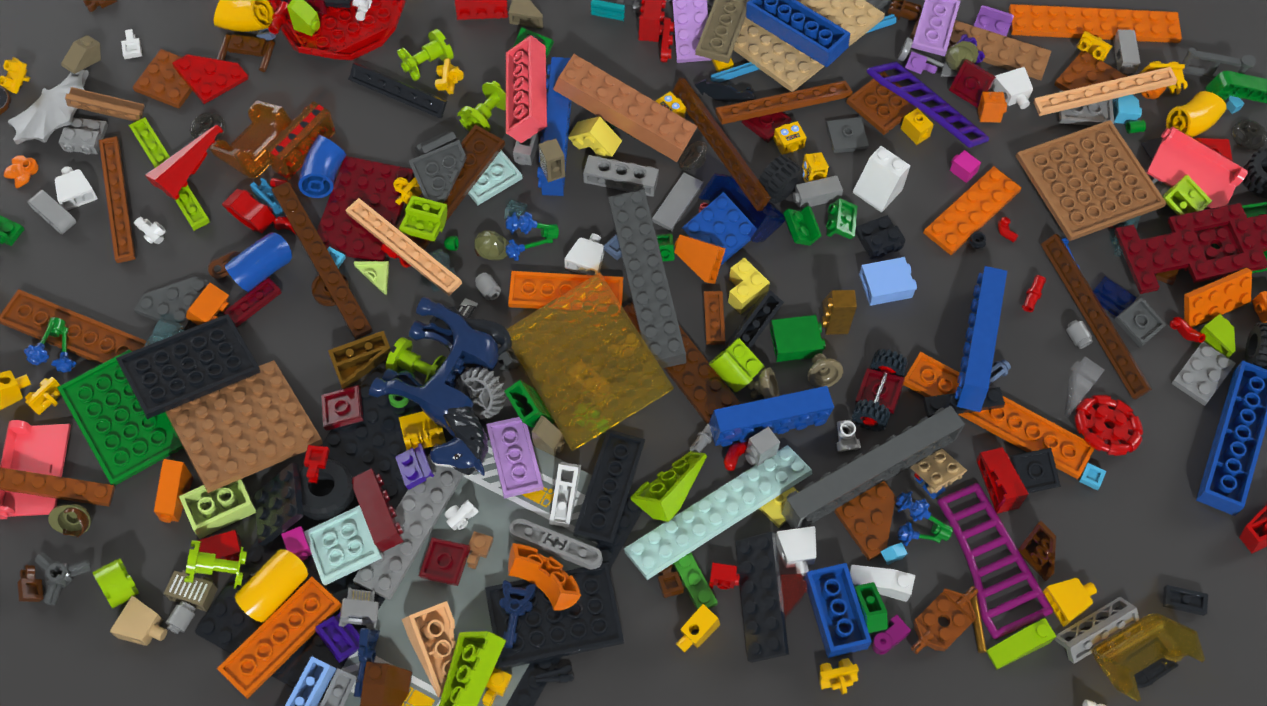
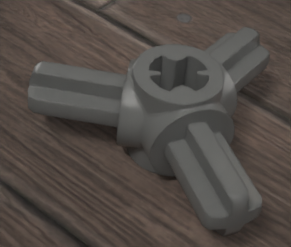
[35,553,91,606]

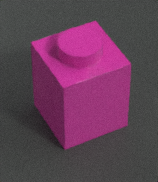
[950,150,981,183]
[282,526,312,561]

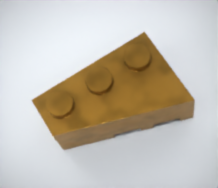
[821,290,857,335]
[328,331,391,389]

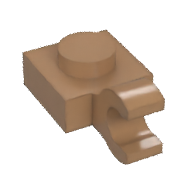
[467,531,494,569]

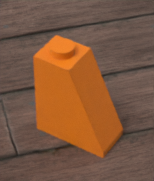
[674,234,726,284]
[154,459,194,523]

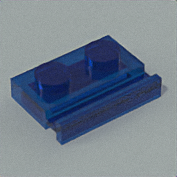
[1093,276,1137,317]

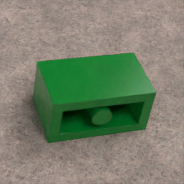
[854,582,888,633]

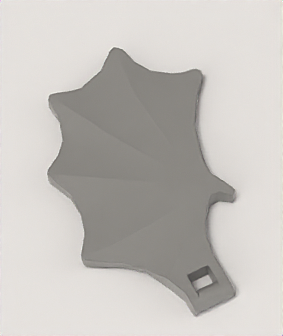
[8,70,89,144]

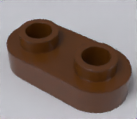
[208,251,240,279]

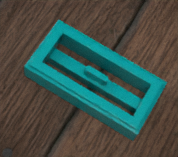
[591,0,625,21]

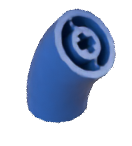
[298,135,347,198]
[225,233,292,292]

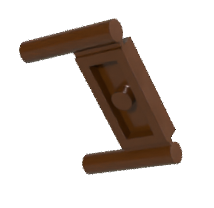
[217,34,275,72]

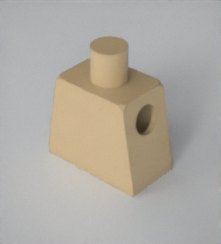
[110,596,167,646]

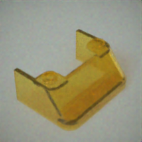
[1092,614,1205,701]

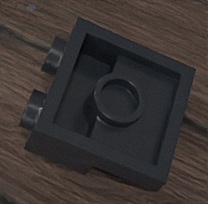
[855,215,906,259]

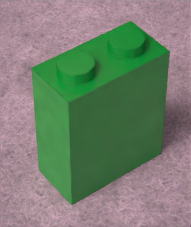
[770,315,826,362]
[504,380,556,429]

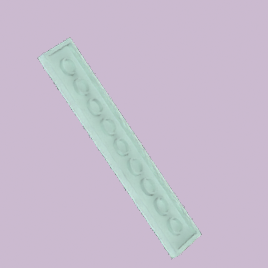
[624,445,812,580]

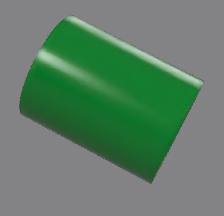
[1126,120,1146,134]

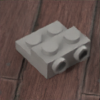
[59,117,108,154]

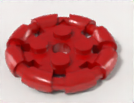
[1074,395,1143,456]

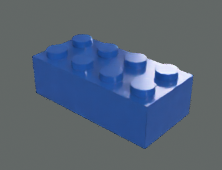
[804,563,872,658]

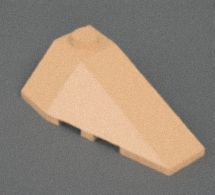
[402,601,456,697]

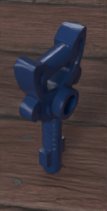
[499,580,536,648]
[354,628,380,697]

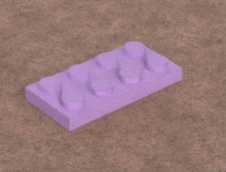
[673,0,711,63]
[911,0,960,56]
[486,417,543,498]

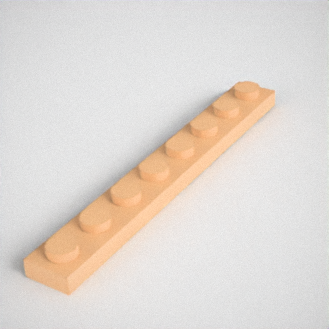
[1034,67,1177,116]
[346,198,462,296]

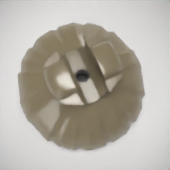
[808,353,844,388]
[747,367,779,399]

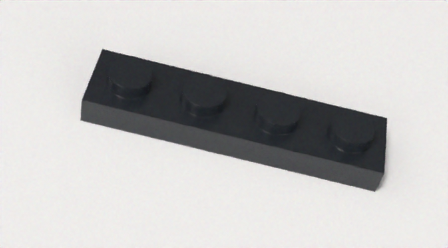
[923,387,1005,418]

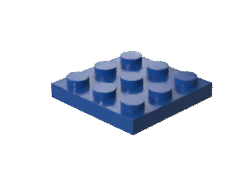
[682,192,760,265]

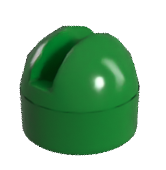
[444,236,459,251]

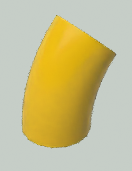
[214,0,274,32]
[1166,91,1227,138]
[235,549,308,622]

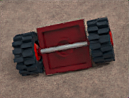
[852,349,908,431]

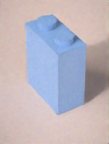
[859,257,917,306]

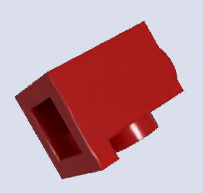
[709,563,740,590]

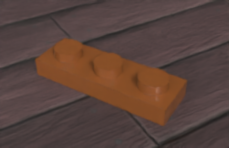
[703,291,725,345]

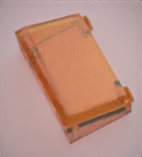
[209,100,296,178]

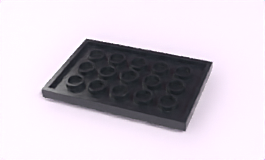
[116,314,260,419]
[485,562,624,670]

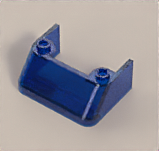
[699,173,786,243]

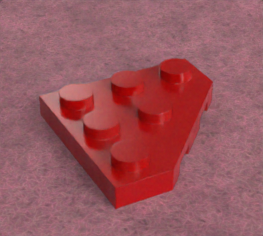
[172,54,248,104]

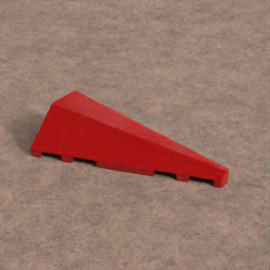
[145,125,223,200]

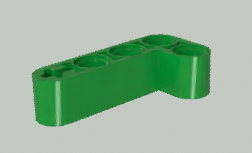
[1205,71,1267,103]

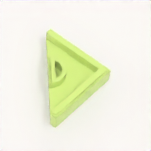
[354,261,390,294]

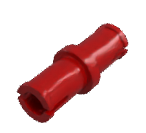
[268,1,289,35]
[1022,275,1046,312]

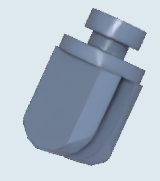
[989,359,1011,385]

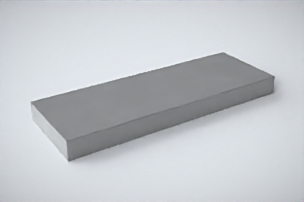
[652,173,703,231]

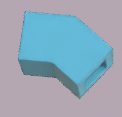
[1225,96,1245,114]
[881,542,908,565]

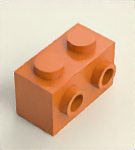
[186,283,229,325]

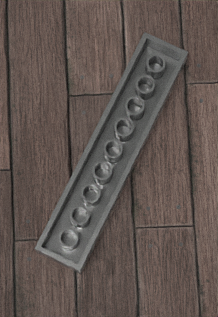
[608,189,686,371]
[782,406,965,529]

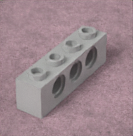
[583,155,659,197]

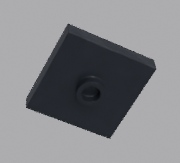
[1011,448,1061,493]

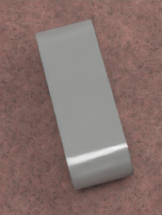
[27,190,77,235]

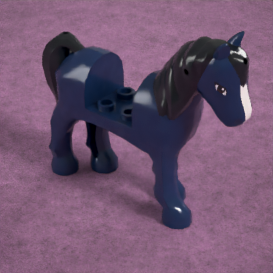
[369,297,512,476]

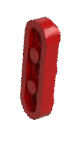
[660,17,674,62]

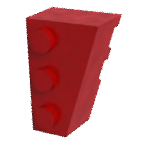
[455,0,508,20]
[639,0,666,42]
[976,447,1029,514]
[1239,505,1267,553]

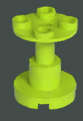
[397,29,454,81]
[458,81,506,132]
[386,337,447,384]
[184,540,247,589]

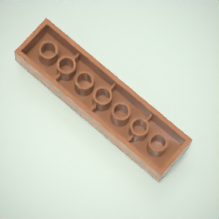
[553,54,697,162]

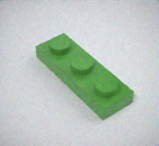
[673,552,718,610]

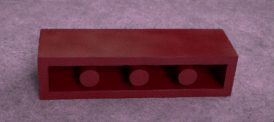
[352,468,404,553]

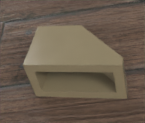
[509,0,543,29]
[61,35,101,74]
[532,415,565,456]

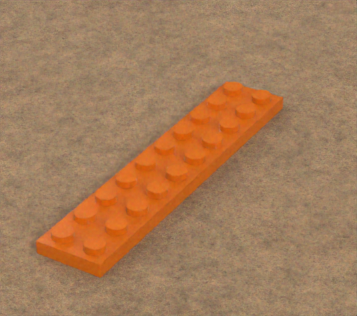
[1009,4,1182,43]
[904,352,1094,480]

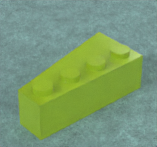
[439,631,506,706]

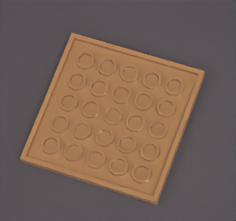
[1016,120,1166,241]
[165,360,323,493]

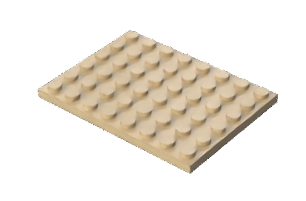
[734,0,885,92]

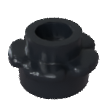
[968,232,986,249]

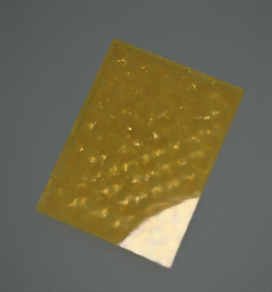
[506,272,674,451]

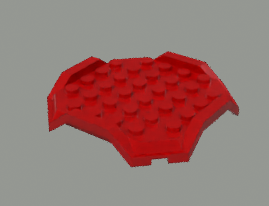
[267,0,406,60]

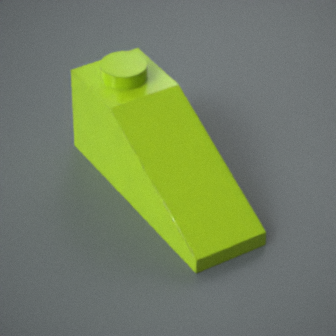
[986,618,1057,670]

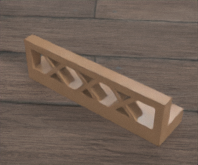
[65,87,145,122]

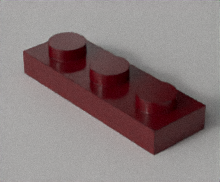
[223,278,282,327]

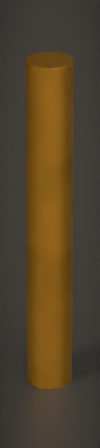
[970,590,987,653]

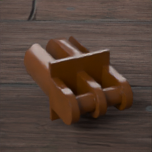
[888,0,923,22]

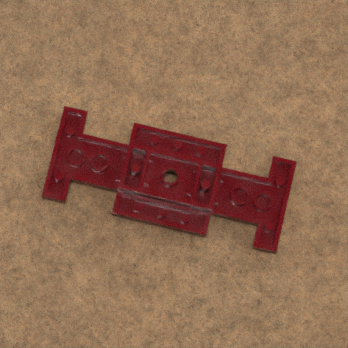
[1115,203,1267,294]

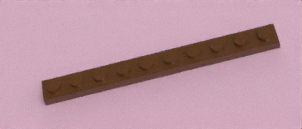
[672,78,771,211]
[272,182,373,340]
[1041,234,1152,400]

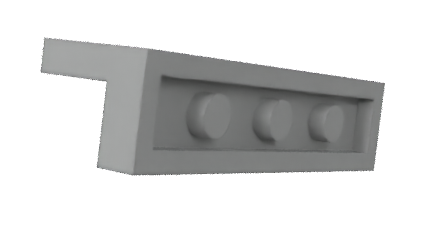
[1055,597,1140,664]

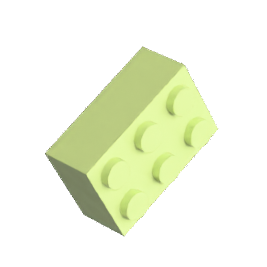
[179,479,256,539]

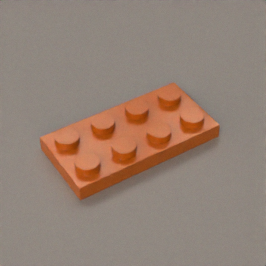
[1184,268,1252,328]

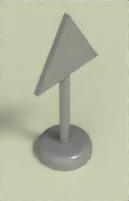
[898,37,958,77]

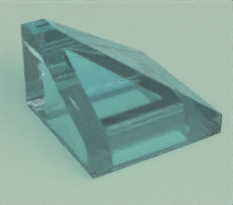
[504,200,528,219]

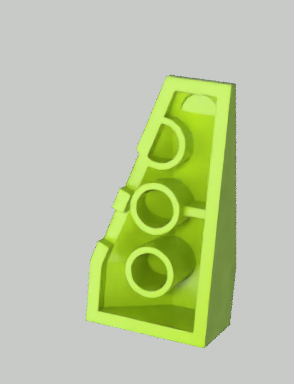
[630,451,707,522]

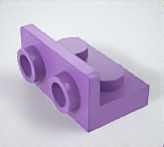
[974,5,1014,36]

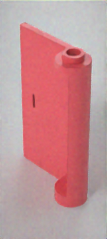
[1146,127,1248,209]
[0,420,71,519]

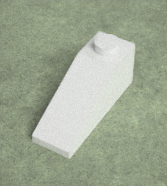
[549,462,581,527]
[850,565,915,602]

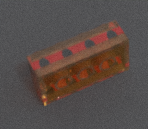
[265,101,336,180]

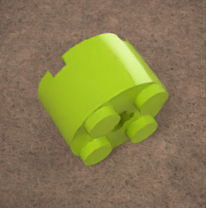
[92,559,139,609]

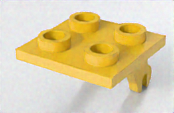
[1138,61,1188,95]

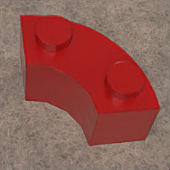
[222,189,276,233]

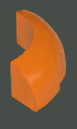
[508,543,581,611]

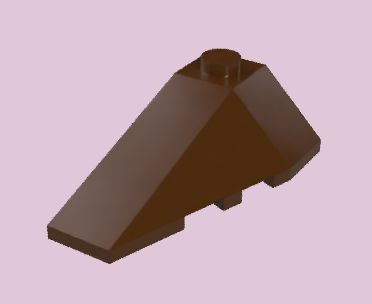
[1018,521,1056,581]
[360,662,412,706]

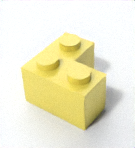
[568,116,622,158]
[728,258,770,314]

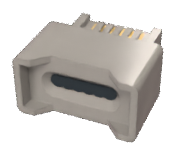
[339,588,379,630]

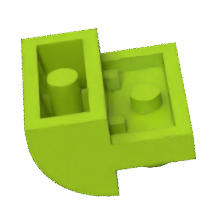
[1162,175,1212,215]
[399,195,447,242]
[709,338,765,393]

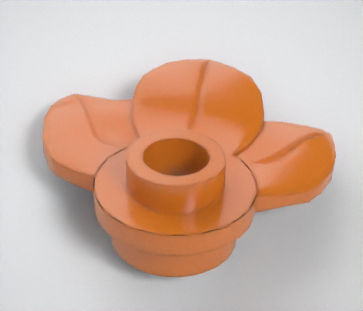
[3,155,39,188]

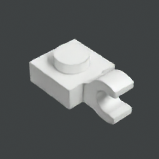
[121,29,142,59]

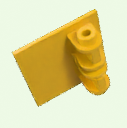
[399,411,446,450]

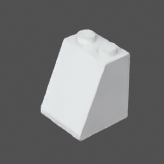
[853,146,911,213]

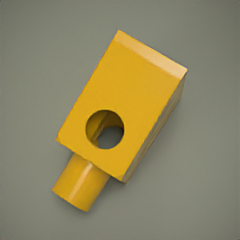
[0,370,31,410]
[1043,578,1097,627]
[676,604,720,653]

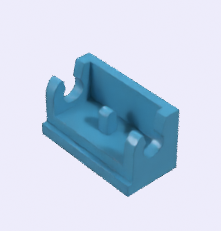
[250,178,284,217]

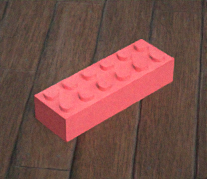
[506,35,547,143]

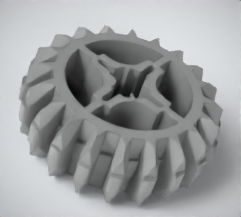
[455,366,507,419]

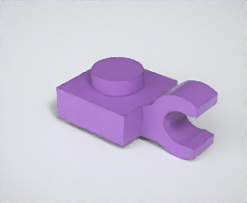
[904,52,937,74]

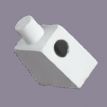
[991,67,1033,109]
[55,167,98,211]
[564,233,604,276]
[776,526,816,577]

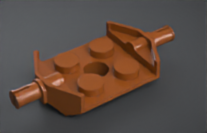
[911,586,978,654]

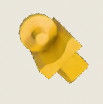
[1076,31,1112,61]
[0,57,30,94]
[435,58,464,94]
[393,177,422,205]
[25,377,61,415]
[819,658,859,694]

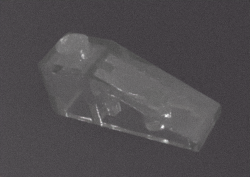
[1065,357,1105,417]

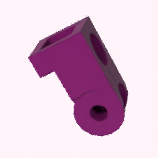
[872,615,911,655]

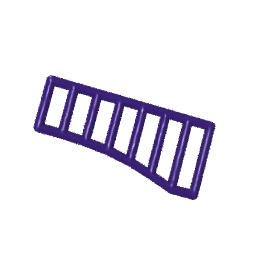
[867,62,989,148]

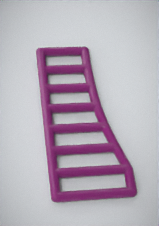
[938,483,1053,639]

